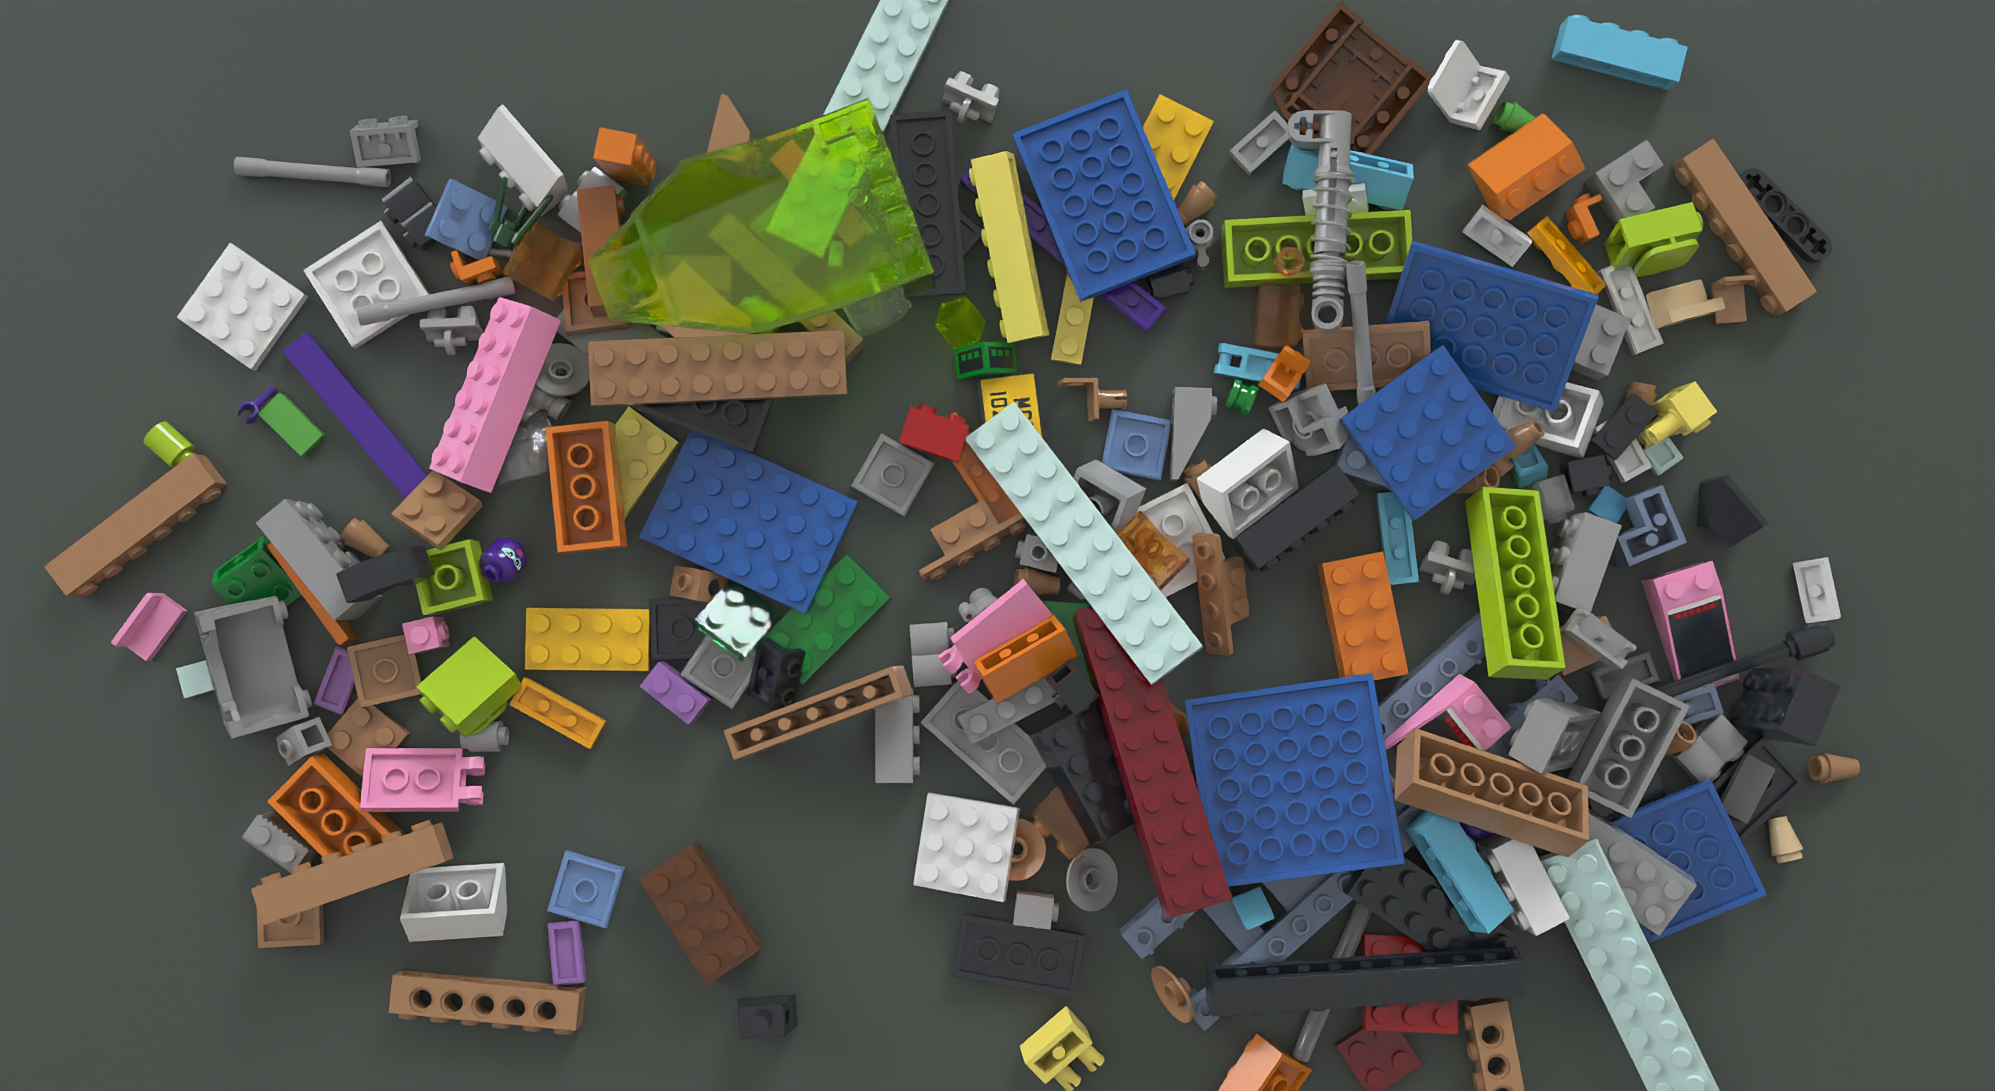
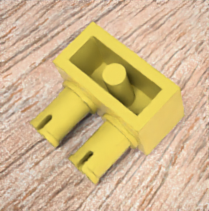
[1636,381,1717,447]
[1020,1006,1105,1091]

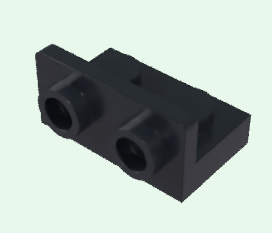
[747,637,805,710]

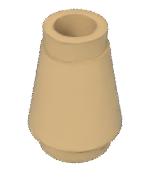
[1767,816,1803,863]

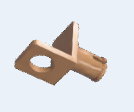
[1057,378,1127,422]

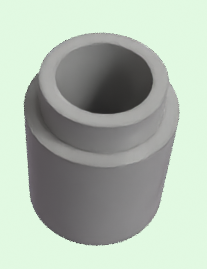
[460,721,509,752]

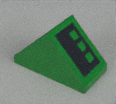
[954,342,1018,380]

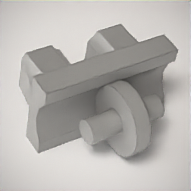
[942,71,1000,124]
[420,306,484,356]
[1419,540,1476,595]

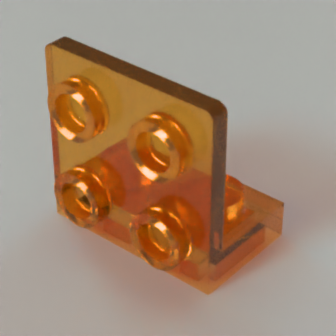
[502,221,583,301]
[1116,511,1190,591]
[1033,786,1089,861]

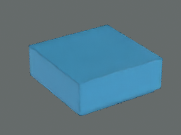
[1586,486,1627,523]

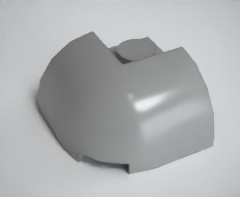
[1268,383,1349,456]

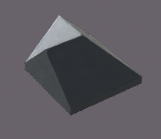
[1697,475,1768,548]

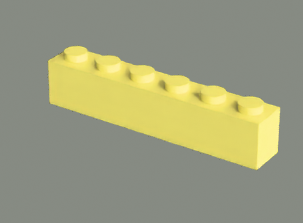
[969,151,1050,343]

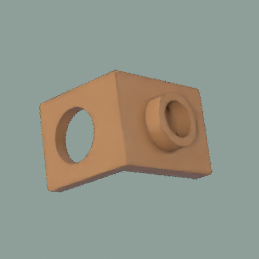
[1711,275,1755,324]
[670,565,729,605]

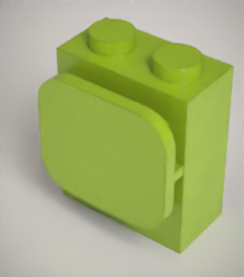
[1604,202,1703,277]
[417,636,522,738]

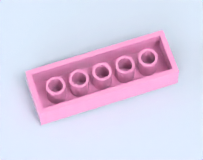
[430,297,561,493]

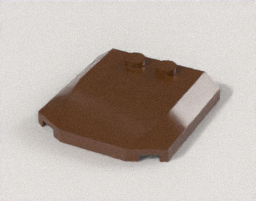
[1270,1,1433,155]

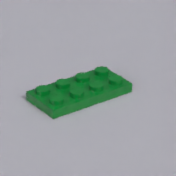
[763,554,891,685]

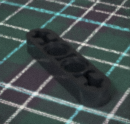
[1739,168,1832,263]

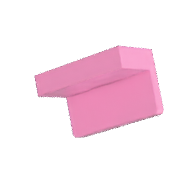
[111,593,188,661]

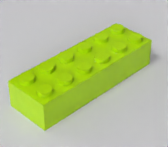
[1221,210,1412,288]
[1465,487,1565,680]

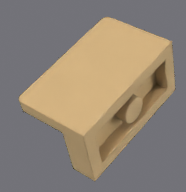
[1646,279,1725,329]

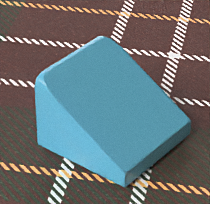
[1510,443,1548,488]
[1232,886,1275,930]

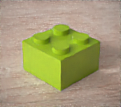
[416,539,494,616]

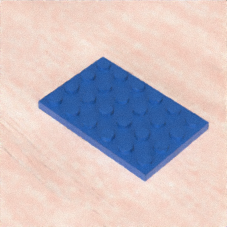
[1012,89,1196,302]
[1386,241,1598,413]
[639,430,859,615]

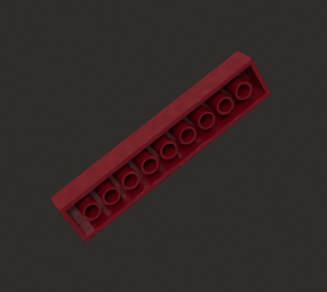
[1072,606,1232,920]

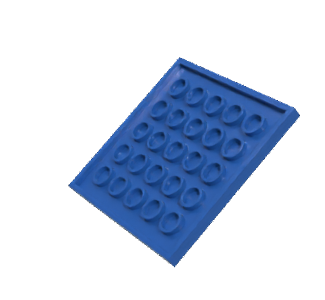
[1185,673,1405,887]

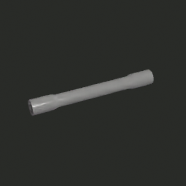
[234,157,391,187]
[1346,261,1376,405]
[356,276,516,326]

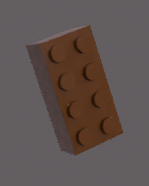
[639,841,764,985]

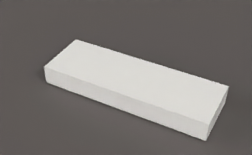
[1598,265,1664,356]

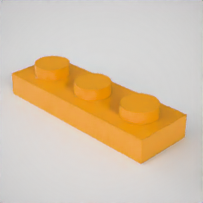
[1527,216,1607,294]
[509,677,607,749]

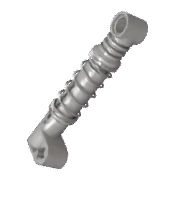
[1287,110,1354,334]

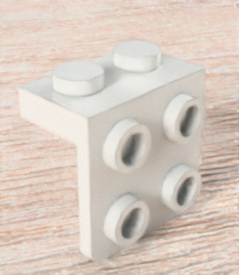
[1428,40,1510,130]

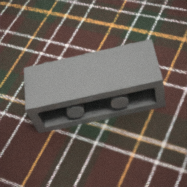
[875,688,920,783]

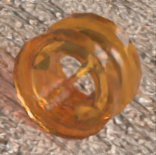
[1274,247,1305,277]

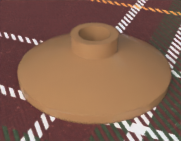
[1009,818,1047,881]
[1151,966,1193,1023]

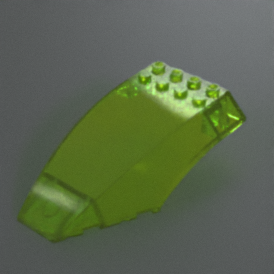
[588,98,934,334]

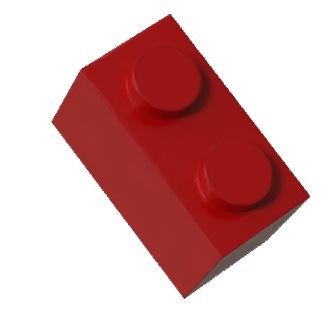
[899,404,970,464]

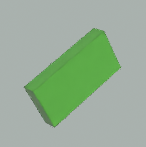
[258,392,326,457]

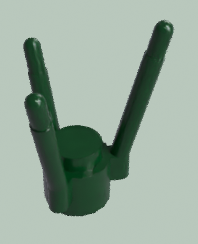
[488,177,554,249]

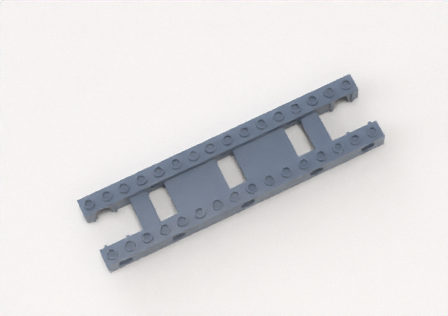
[1119,611,1579,1031]

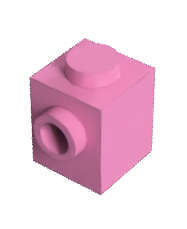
[402,616,450,654]

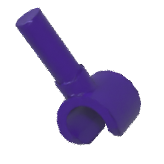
[238,386,277,424]

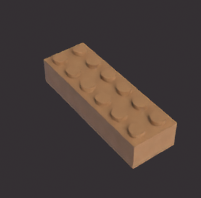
[1395,728,1589,857]

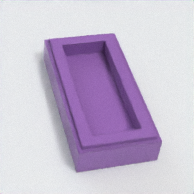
[313,646,356,715]
[548,920,586,986]

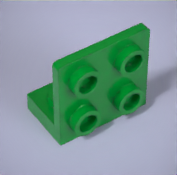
[212,535,302,606]

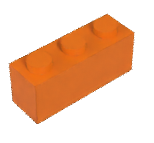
[593,127,657,187]
[973,615,1078,703]

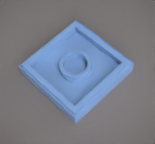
[1102,409,1172,481]
[547,850,626,929]

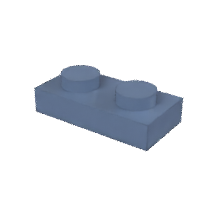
[1671,682,1724,724]

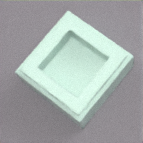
[1642,437,1684,476]
[176,660,215,698]

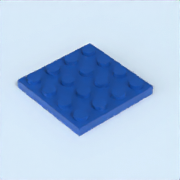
[1339,345,1517,520]
[1609,778,1767,943]

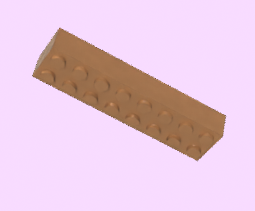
[588,330,847,407]

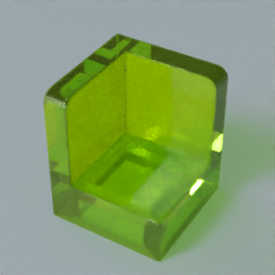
[934,296,986,349]

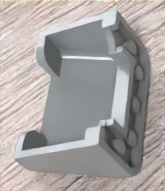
[194,596,312,738]

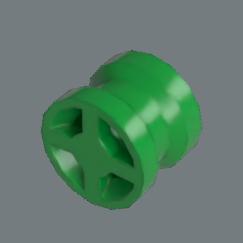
[1224,378,1259,416]

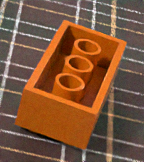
[545,421,628,554]
[1316,551,1409,681]
[267,754,406,857]

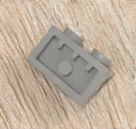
[350,116,421,167]

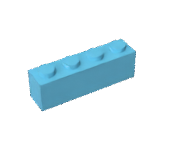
[1551,15,1688,90]
[1283,143,1414,210]
[1405,811,1514,934]

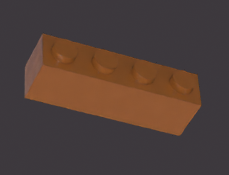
[576,185,636,318]

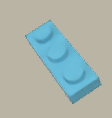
[1375,492,1419,585]

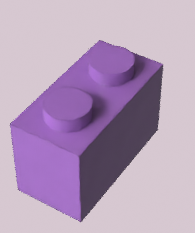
[640,661,713,725]

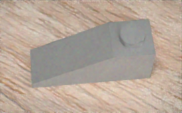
[1169,387,1217,482]

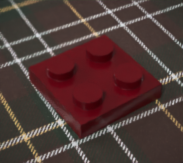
[1335,1026,1423,1091]

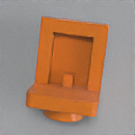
[1564,193,1603,245]
[450,250,503,286]
[1258,346,1311,402]

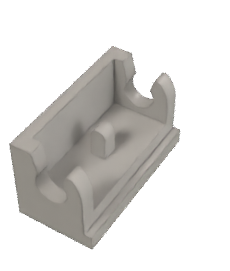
[1560,605,1636,669]

